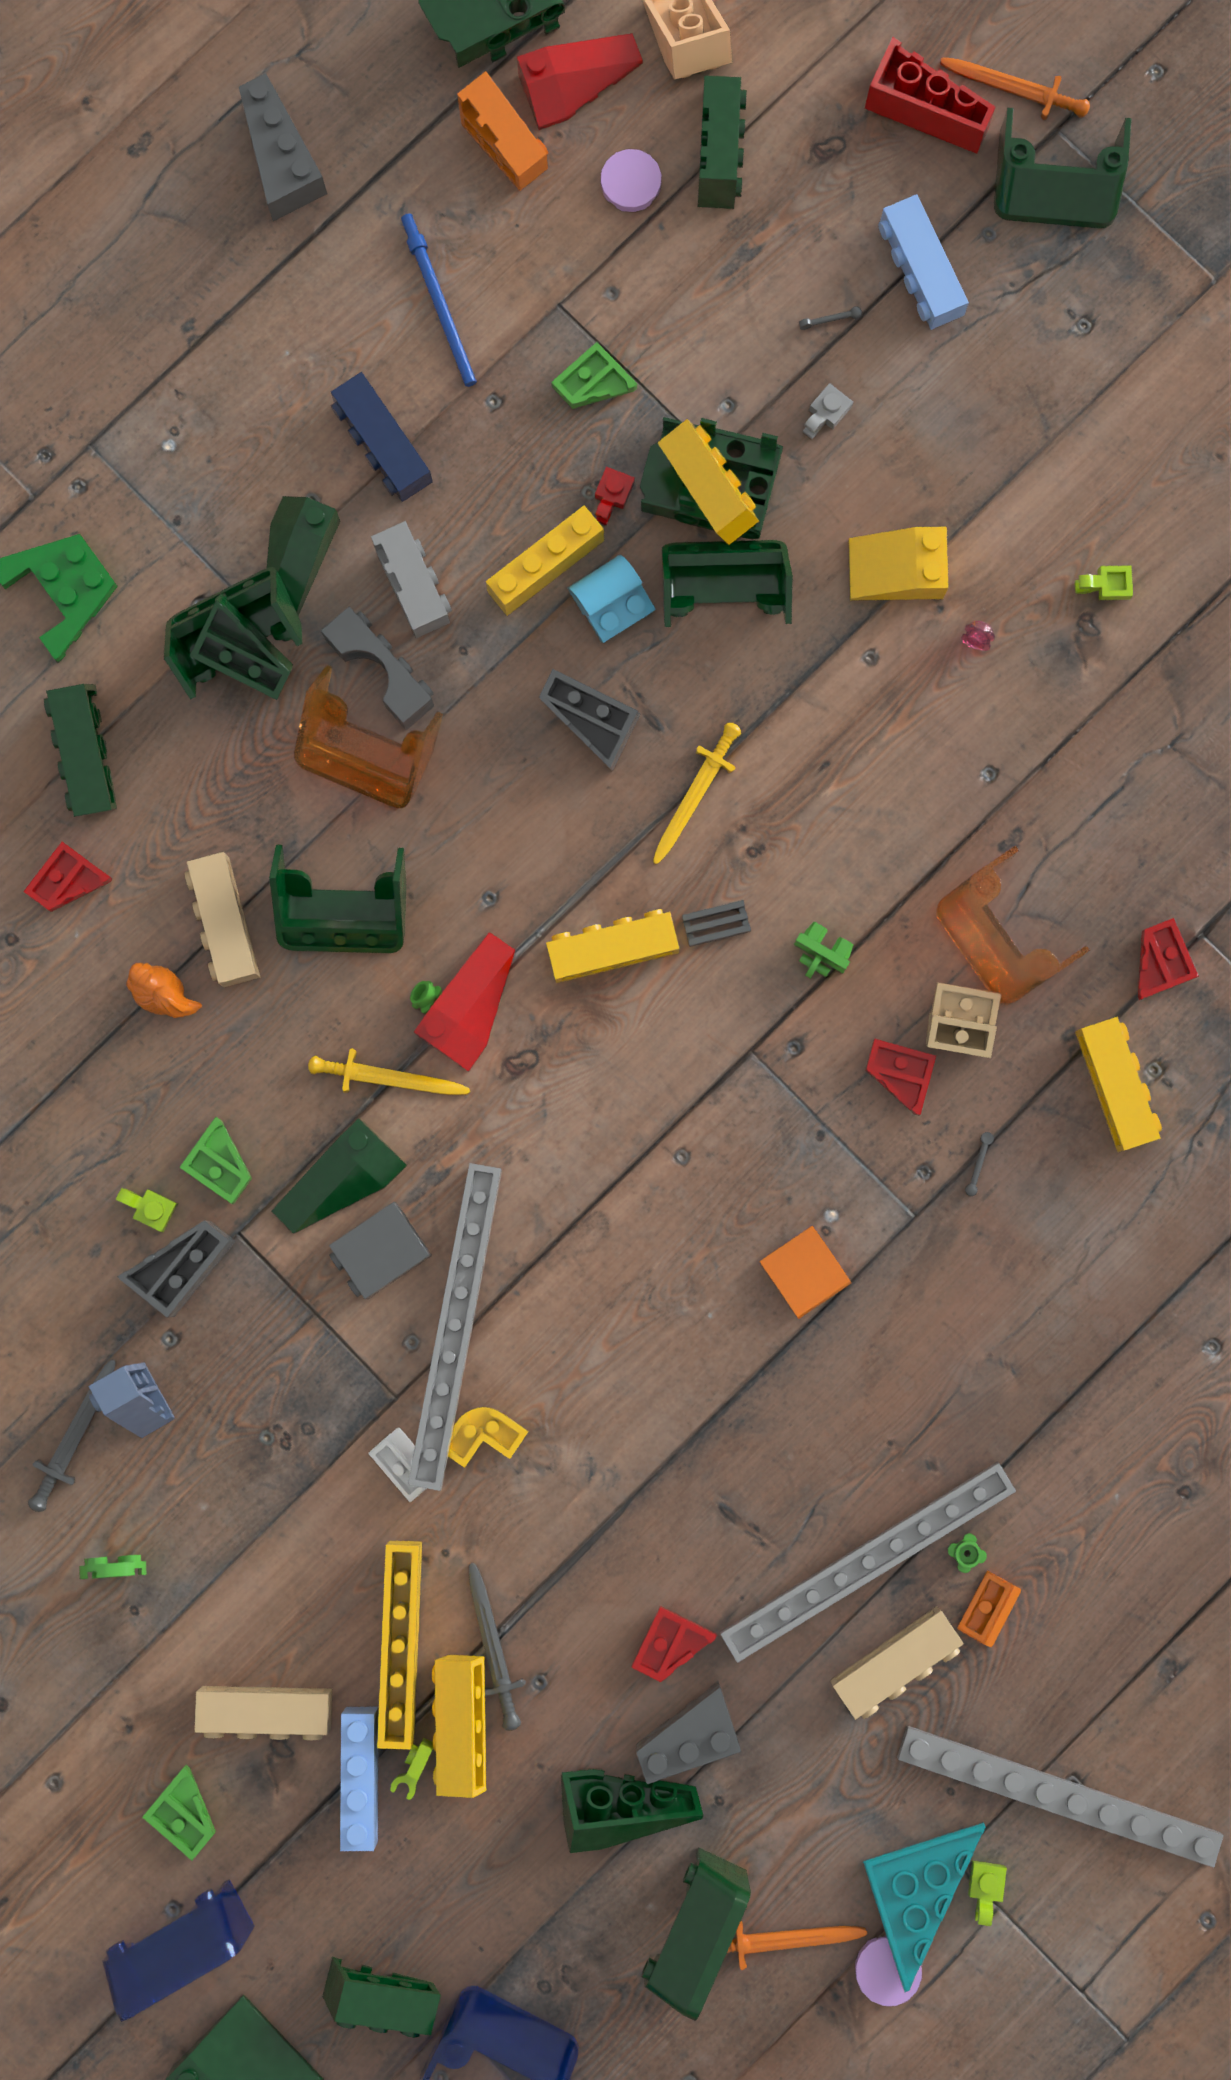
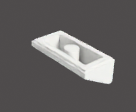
[368,1428,427,1502]

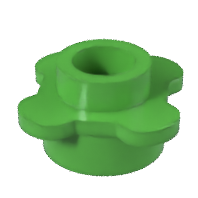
[410,981,442,1014]
[948,1533,987,1573]

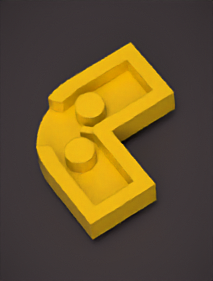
[448,1407,529,1468]

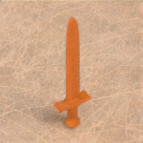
[940,57,1090,120]
[727,1921,867,1970]

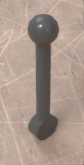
[799,306,862,330]
[965,1132,994,1196]

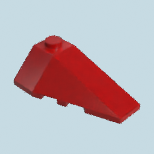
[517,33,643,130]
[414,932,515,1072]

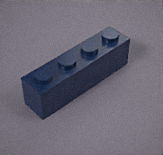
[330,372,433,502]

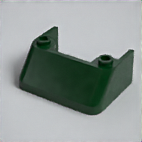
[994,107,1132,228]
[662,540,793,627]
[164,567,302,700]
[269,845,407,953]
[641,1847,751,2021]

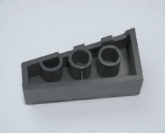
[239,73,327,221]

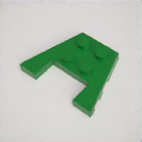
[0,534,118,663]

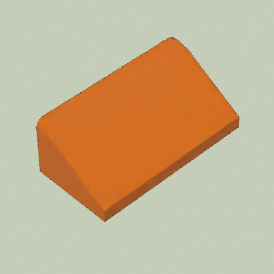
[957,1570,1021,1647]

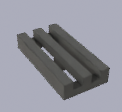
[682,900,751,947]

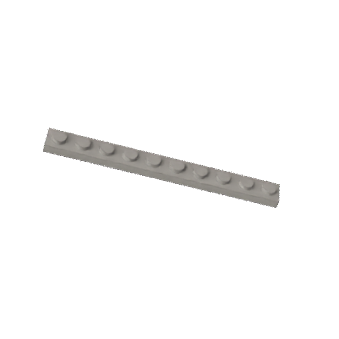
[408,1163,502,1491]
[720,1462,1016,1663]
[897,1726,1224,1868]

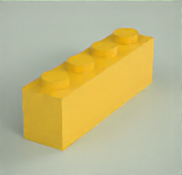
[658,419,759,545]
[485,505,604,616]
[546,909,679,983]
[1075,1016,1162,1152]
[432,1655,486,1798]

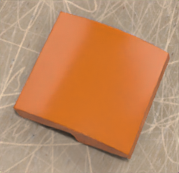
[759,1226,851,1319]

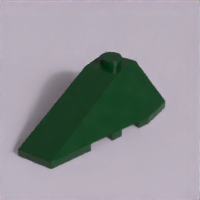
[271,1118,407,1234]

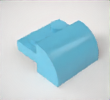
[567,555,656,643]

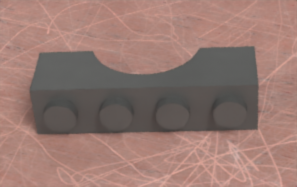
[321,606,434,730]

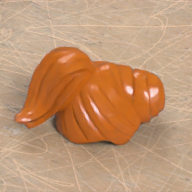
[126,963,202,1018]

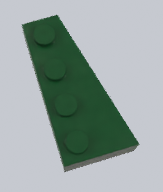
[44,684,117,817]

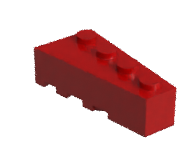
[864,37,995,154]

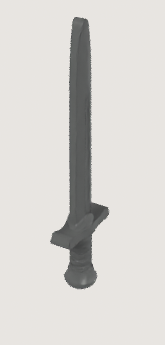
[28,1359,116,1512]
[469,1563,526,1731]

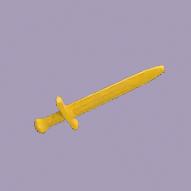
[653,723,741,864]
[308,1048,470,1095]

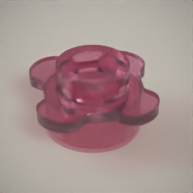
[961,621,995,651]

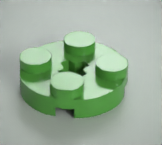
[79,1555,147,1580]

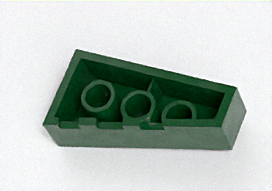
[698,75,747,209]

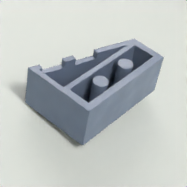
[88,1362,176,1438]

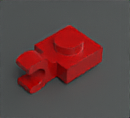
[595,467,635,526]

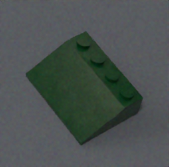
[165,1994,324,2080]

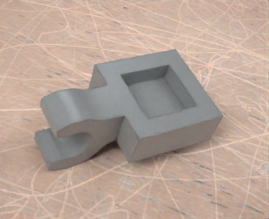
[803,383,853,439]

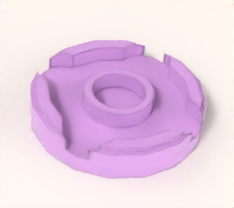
[601,149,662,212]
[855,1935,922,2006]

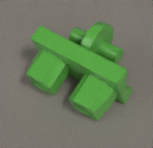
[794,922,853,979]

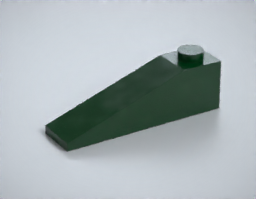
[266,496,340,616]
[561,1769,704,1853]

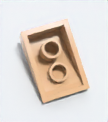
[643,0,732,80]

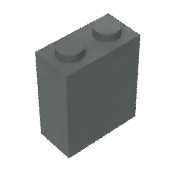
[329,1202,432,1299]

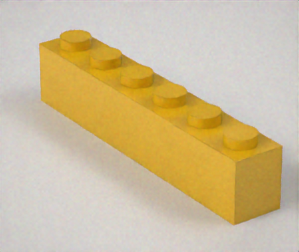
[377,1541,422,1749]

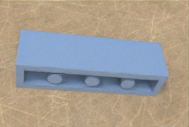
[878,194,969,330]
[340,1707,379,1851]

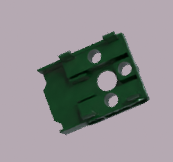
[418,0,565,68]
[640,417,783,540]

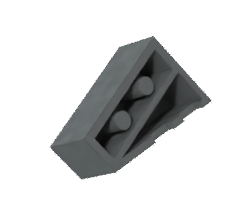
[539,669,641,771]
[117,1220,236,1318]
[636,1681,741,1784]

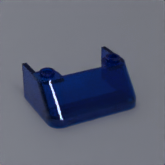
[102,1879,255,2022]
[419,1986,579,2080]

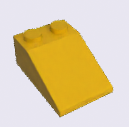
[848,527,948,601]

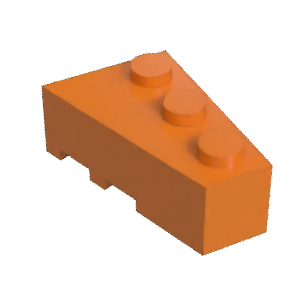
[457,71,548,191]

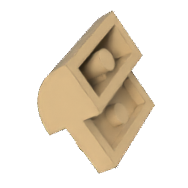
[926,982,1001,1058]

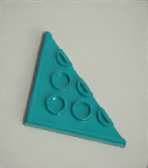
[863,1822,986,1993]

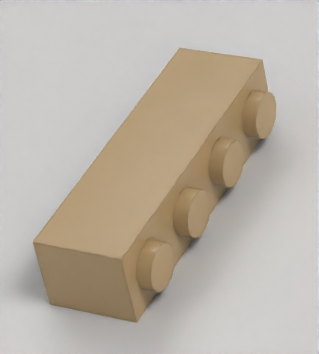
[185,852,261,987]
[830,1606,964,1720]
[195,1686,332,1740]

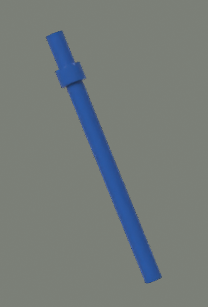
[401,213,477,387]

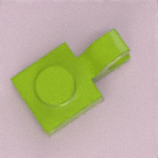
[1075,565,1133,600]
[116,1188,178,1232]
[390,1738,433,1800]
[968,1860,1007,1926]

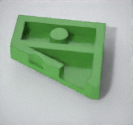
[551,342,637,409]
[180,1117,252,1204]
[142,1765,216,1861]

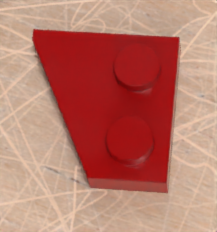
[23,842,112,912]
[1138,918,1199,1000]
[865,1039,936,1116]
[631,1606,717,1682]

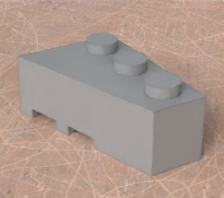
[371,521,452,638]

